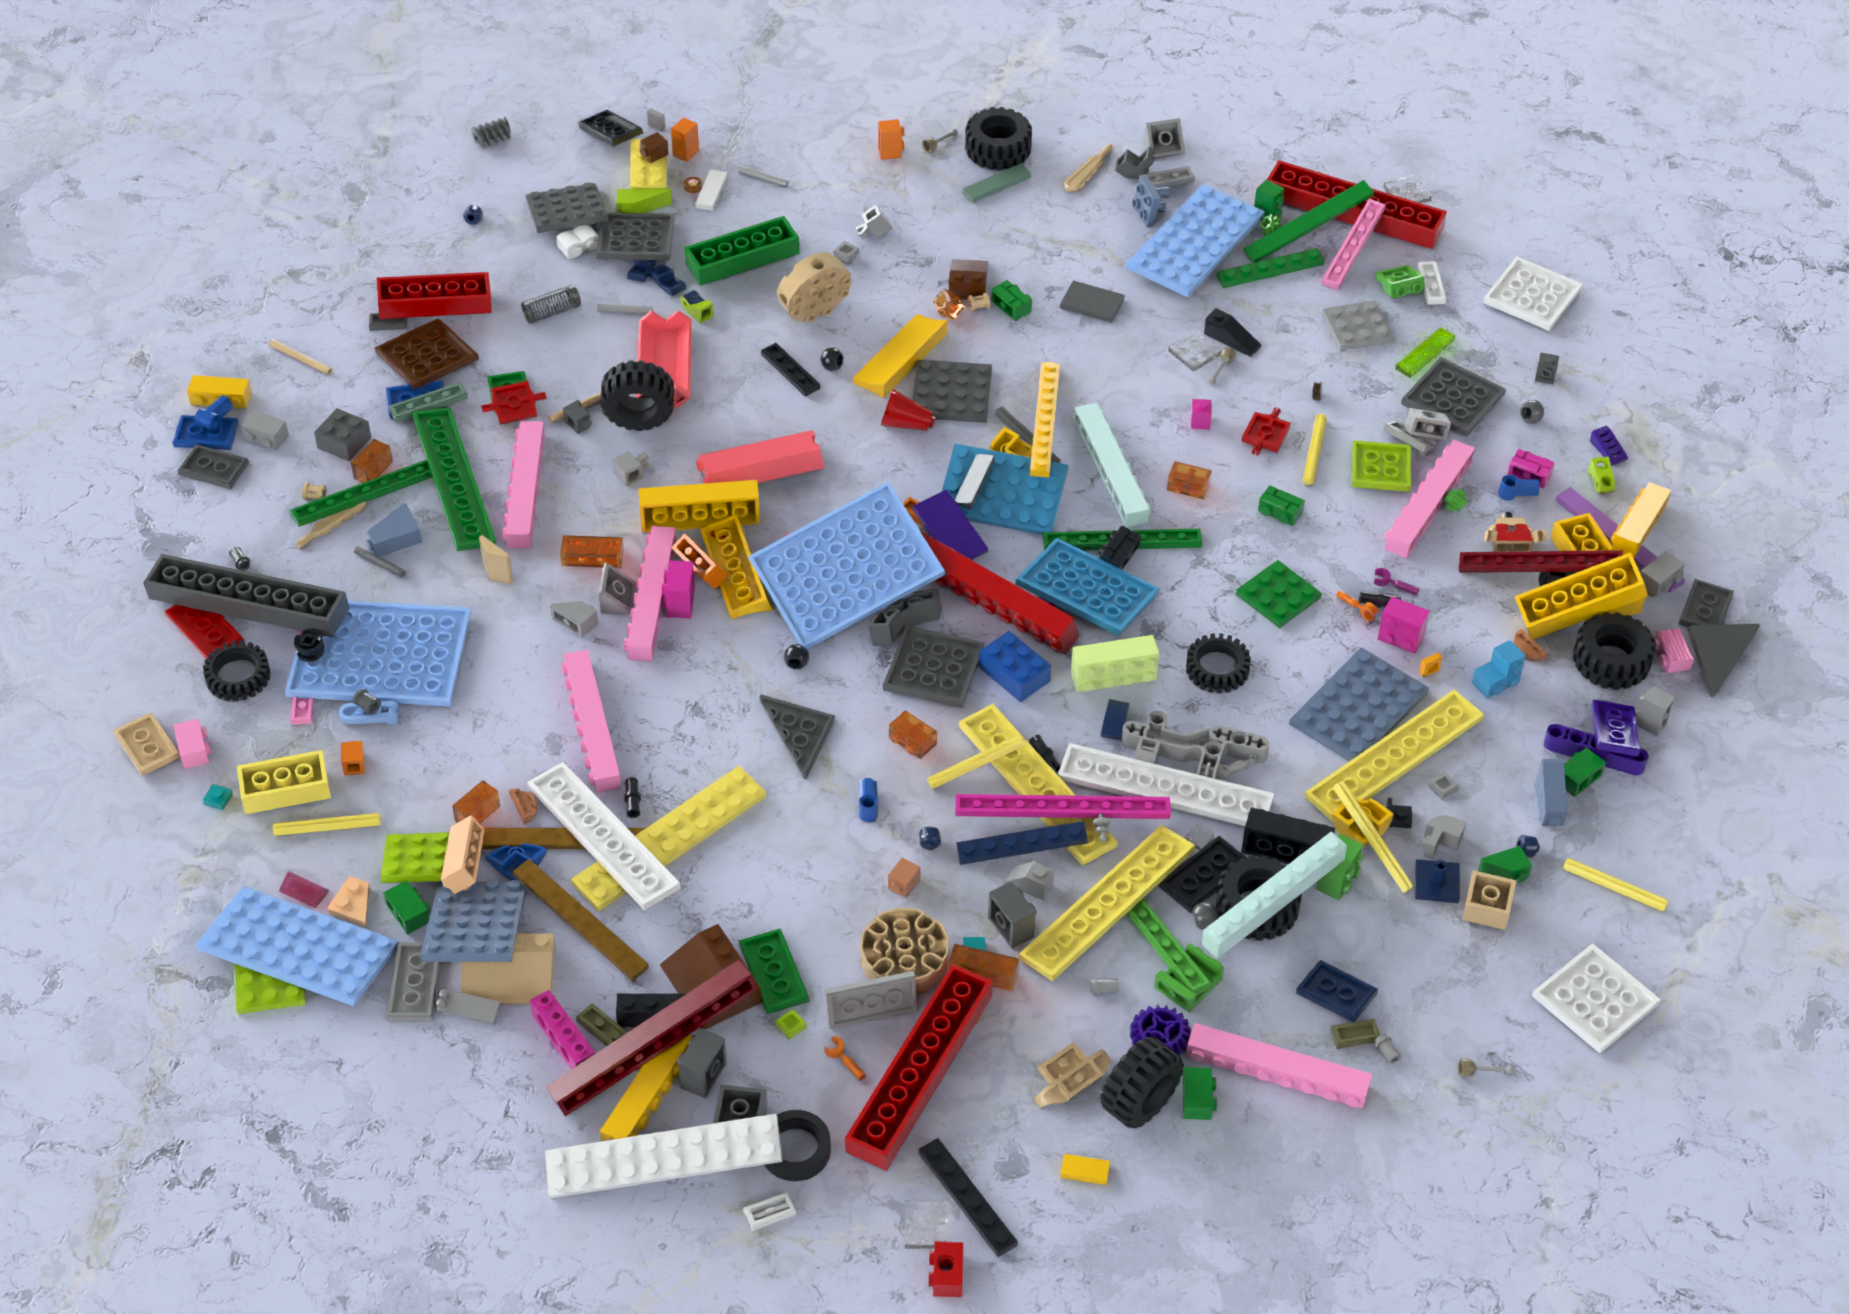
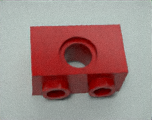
[928,1242,963,1297]

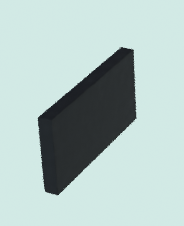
[578,110,643,147]
[1159,836,1248,913]

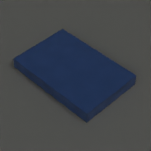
[1296,960,1378,1023]

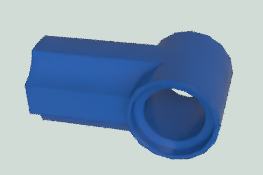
[195,395,233,431]
[1498,475,1540,501]
[859,778,878,822]

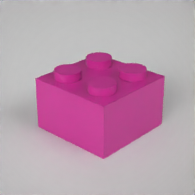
[662,560,695,619]
[1378,597,1430,654]

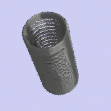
[521,284,581,324]

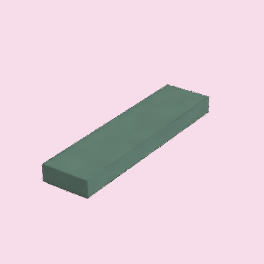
[963,164,1031,203]
[389,382,468,423]

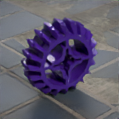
[1129,1004,1191,1055]

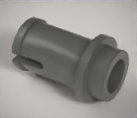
[229,547,250,571]

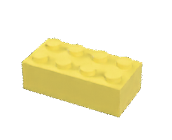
[630,138,667,189]
[237,750,331,814]

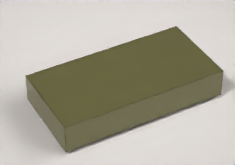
[1330,1019,1380,1049]

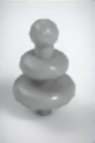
[1093,814,1110,843]

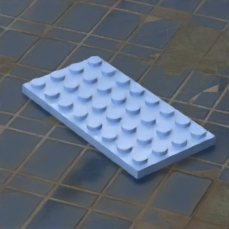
[1126,184,1264,297]
[196,886,398,1006]

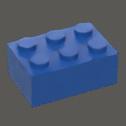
[978,631,1052,702]

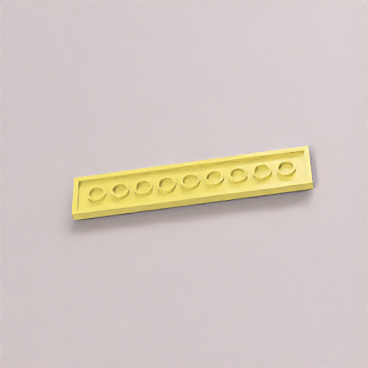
[1304,690,1484,822]
[959,704,1118,866]
[571,766,766,912]
[1019,825,1195,981]

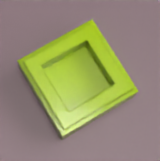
[775,1009,807,1040]

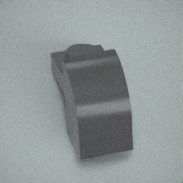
[1115,146,1155,180]

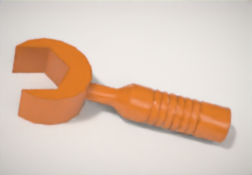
[1336,590,1378,622]
[824,1036,866,1081]

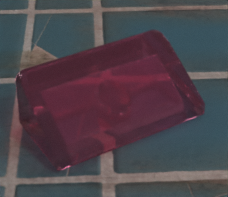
[279,871,330,908]

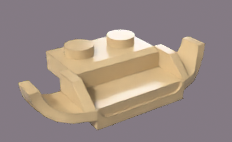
[1034,1042,1111,1108]

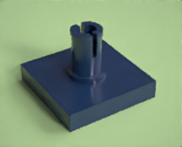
[1415,859,1460,903]

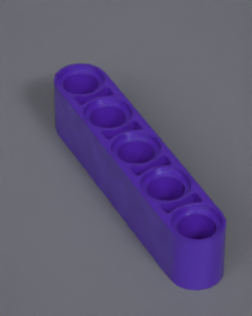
[1544,724,1649,776]

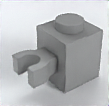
[856,205,892,239]
[612,451,650,487]

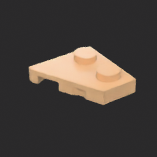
[327,876,370,927]

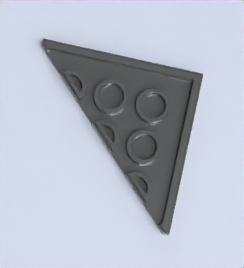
[1687,624,1760,697]
[759,694,835,779]

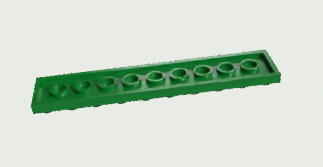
[412,407,496,551]

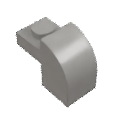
[1423,815,1467,859]

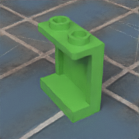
[1154,943,1224,1013]

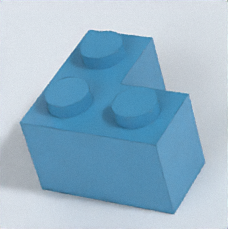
[1472,640,1526,699]

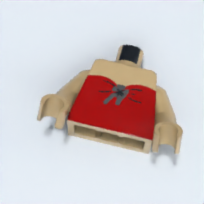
[1484,512,1546,552]

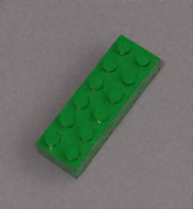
[684,216,800,286]

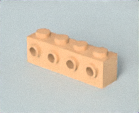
[441,815,485,894]

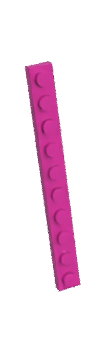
[955,794,1171,819]

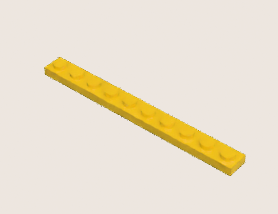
[1029,362,1060,478]

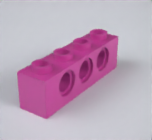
[530,990,596,1069]

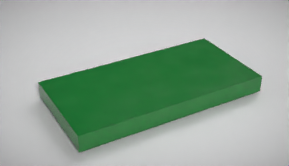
[739,928,809,1014]

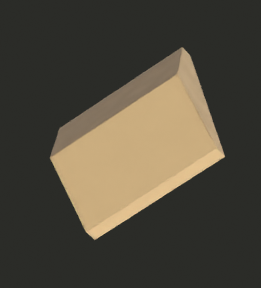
[479,535,513,584]

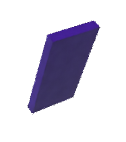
[913,490,988,560]
[1591,699,1640,757]

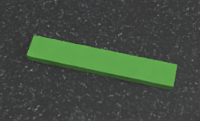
[1127,899,1211,995]

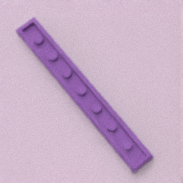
[1556,487,1685,593]

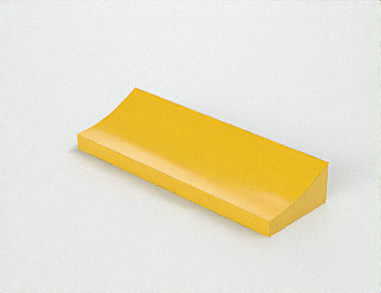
[853,314,948,398]
[700,514,773,619]

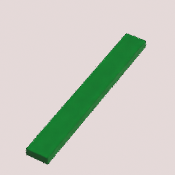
[1243,180,1374,263]
[290,460,432,527]
[1043,528,1202,550]

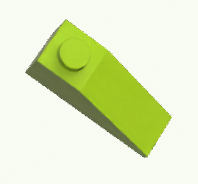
[616,188,672,213]

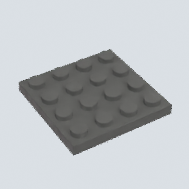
[525,183,609,233]
[596,213,675,261]
[1401,357,1506,437]
[912,360,992,423]
[883,625,984,708]

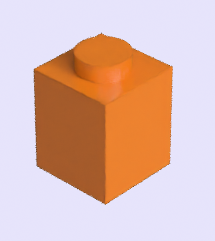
[341,741,365,775]

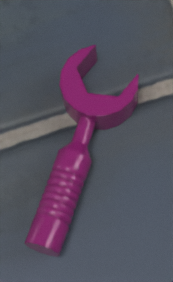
[1374,568,1420,596]

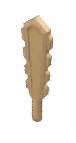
[1064,144,1113,192]
[295,502,367,549]

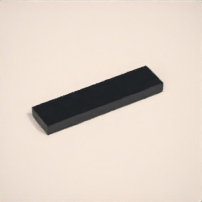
[761,343,820,397]

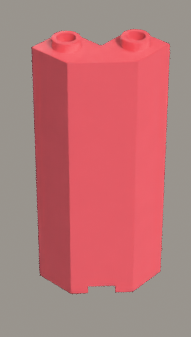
[636,311,692,408]
[696,430,824,484]

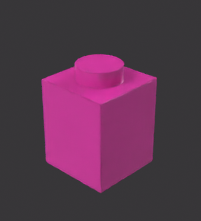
[1191,399,1212,430]

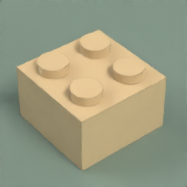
[1462,870,1516,930]

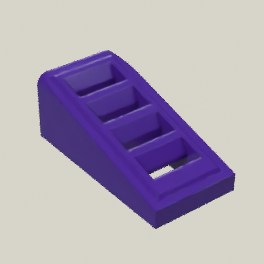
[1590,425,1628,466]

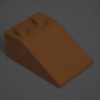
[948,259,989,300]

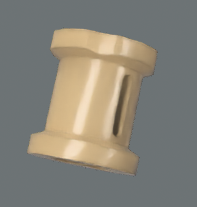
[968,293,990,312]
[302,482,327,500]

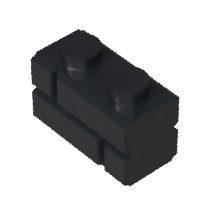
[1098,525,1141,569]

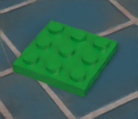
[1236,560,1322,629]

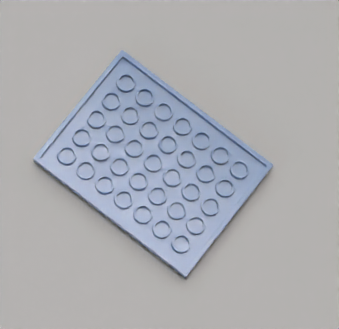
[748,481,945,649]
[285,601,471,707]

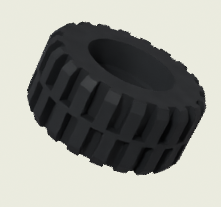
[965,107,1032,171]
[600,360,675,431]
[1573,612,1656,690]
[1216,855,1302,941]
[1100,1037,1184,1128]

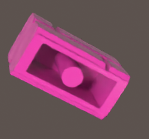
[1508,449,1555,488]

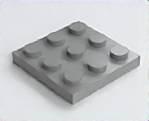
[1322,300,1394,351]

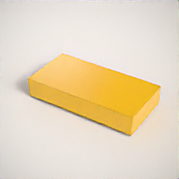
[1060,1154,1110,1185]

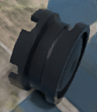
[294,629,325,662]

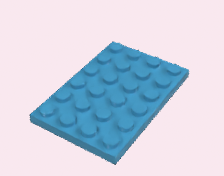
[942,443,1069,535]
[1015,538,1160,636]

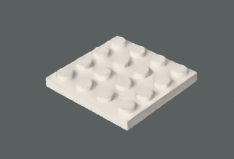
[1483,256,1583,331]
[1532,943,1661,1053]

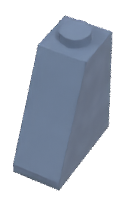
[366,503,422,557]
[1535,759,1567,826]

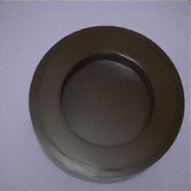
[1312,381,1322,400]

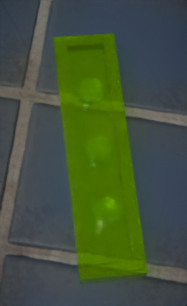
[1395,327,1456,378]

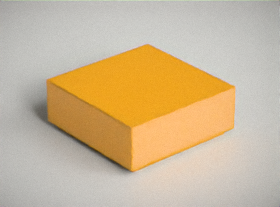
[1419,652,1442,677]

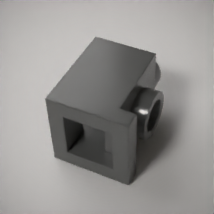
[1535,353,1559,385]
[563,400,592,434]

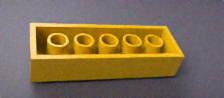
[638,480,760,533]
[1550,513,1645,616]
[1514,552,1648,640]

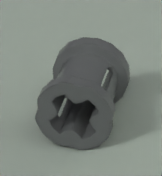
[353,688,381,715]

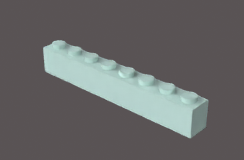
[1074,403,1151,527]
[1202,832,1347,959]

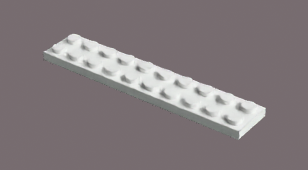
[1058,743,1274,826]
[527,762,681,910]
[545,1114,782,1198]

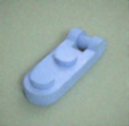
[339,701,399,725]

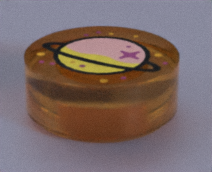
[684,177,702,193]

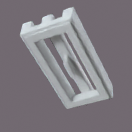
[743,1192,796,1231]

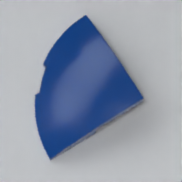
[485,843,547,881]

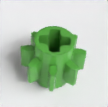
[1260,214,1283,236]
[1444,488,1468,512]

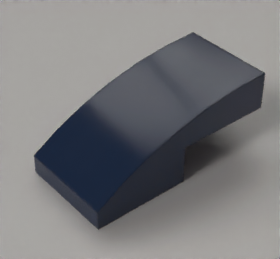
[627,260,657,282]
[649,264,686,296]
[1100,699,1130,740]

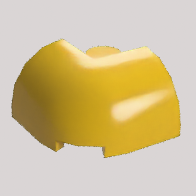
[989,427,1032,458]
[1332,798,1393,848]

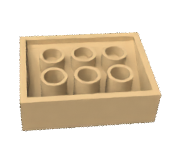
[461,933,556,1005]

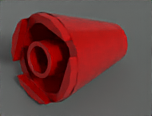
[881,389,935,431]

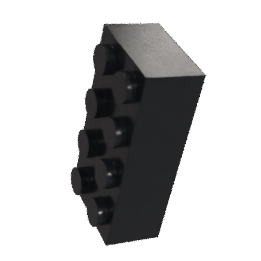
[1241,807,1336,864]

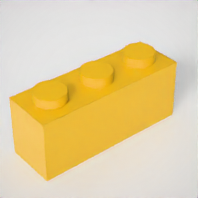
[187,375,252,409]

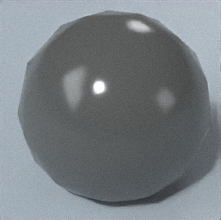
[1520,400,1544,424]
[1194,902,1219,930]

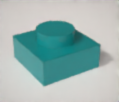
[202,784,233,811]

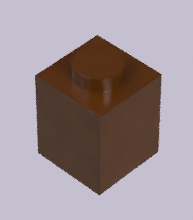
[640,132,669,163]

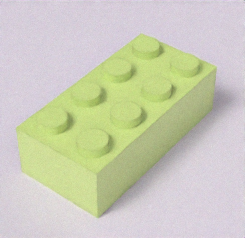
[1071,635,1159,692]

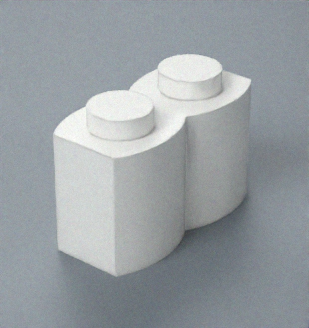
[557,225,599,259]

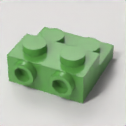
[1375,265,1425,298]

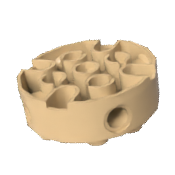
[777,252,852,323]
[860,908,949,994]

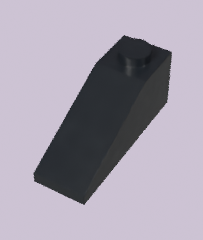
[1204,308,1261,357]

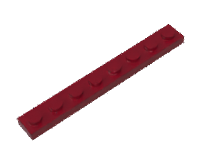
[1459,550,1623,573]

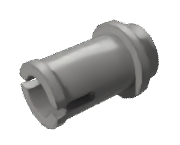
[1090,978,1119,996]
[1375,1034,1401,1064]

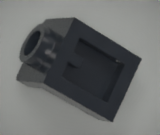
[1383,798,1412,828]

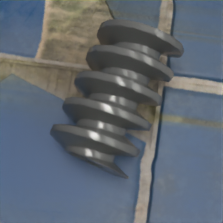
[471,117,511,148]

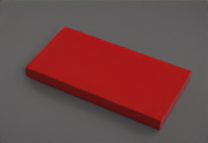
[165,605,244,659]

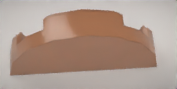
[1513,629,1548,661]
[509,788,538,825]

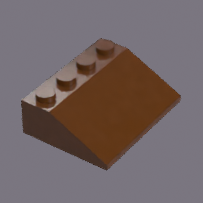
[660,924,762,1030]

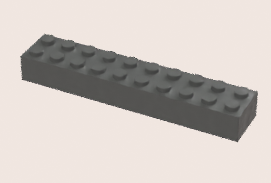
[143,554,350,638]

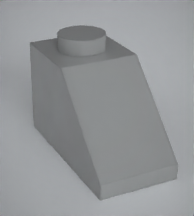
[550,601,598,638]
[1005,861,1054,900]

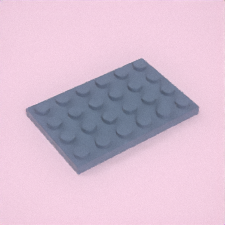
[1289,647,1429,762]
[420,880,527,962]

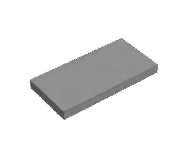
[386,942,441,1022]
[825,971,918,1029]

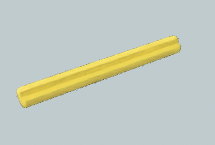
[1302,413,1327,486]
[928,735,1025,789]
[273,813,381,836]
[1563,858,1668,911]

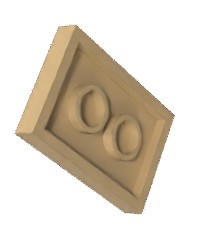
[113,712,180,777]

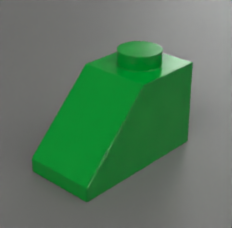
[1478,846,1532,882]

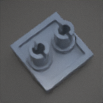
[1132,176,1170,227]

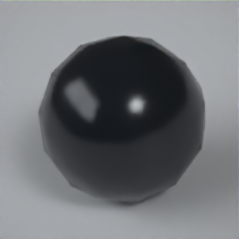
[820,347,844,371]
[784,644,809,670]

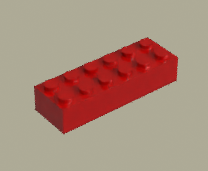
[376,272,492,319]

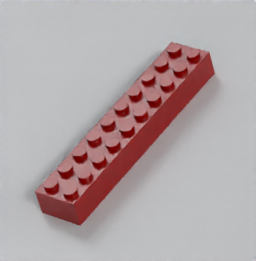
[1267,160,1447,249]
[919,530,1080,655]
[845,964,992,1171]

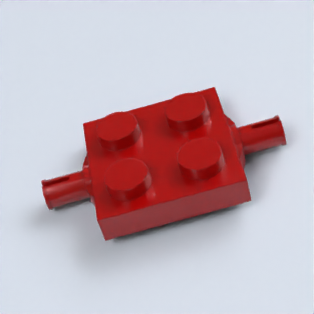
[481,380,547,425]
[1241,407,1291,456]

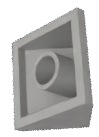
[1144,118,1185,158]
[599,562,637,614]

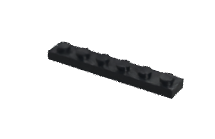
[919,1138,1018,1257]

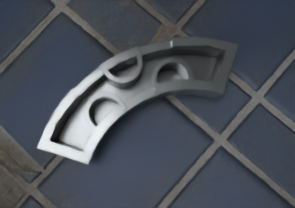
[869,588,942,646]

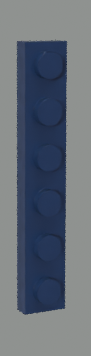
[956,821,1088,865]

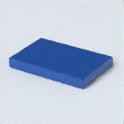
[386,380,447,419]
[172,415,239,450]

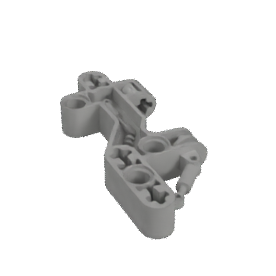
[1122,711,1269,779]

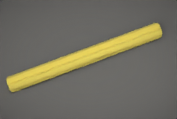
[1333,781,1413,893]

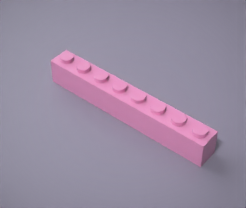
[503,421,545,548]
[1384,440,1475,558]
[624,526,677,661]
[561,650,621,793]
[1186,1023,1372,1109]

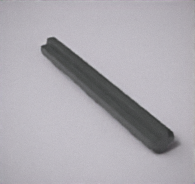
[996,406,1061,463]

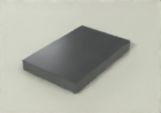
[1060,280,1125,323]
[177,444,249,489]
[1678,579,1734,628]

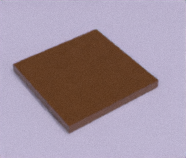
[374,318,479,390]

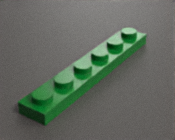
[1216,248,1325,288]

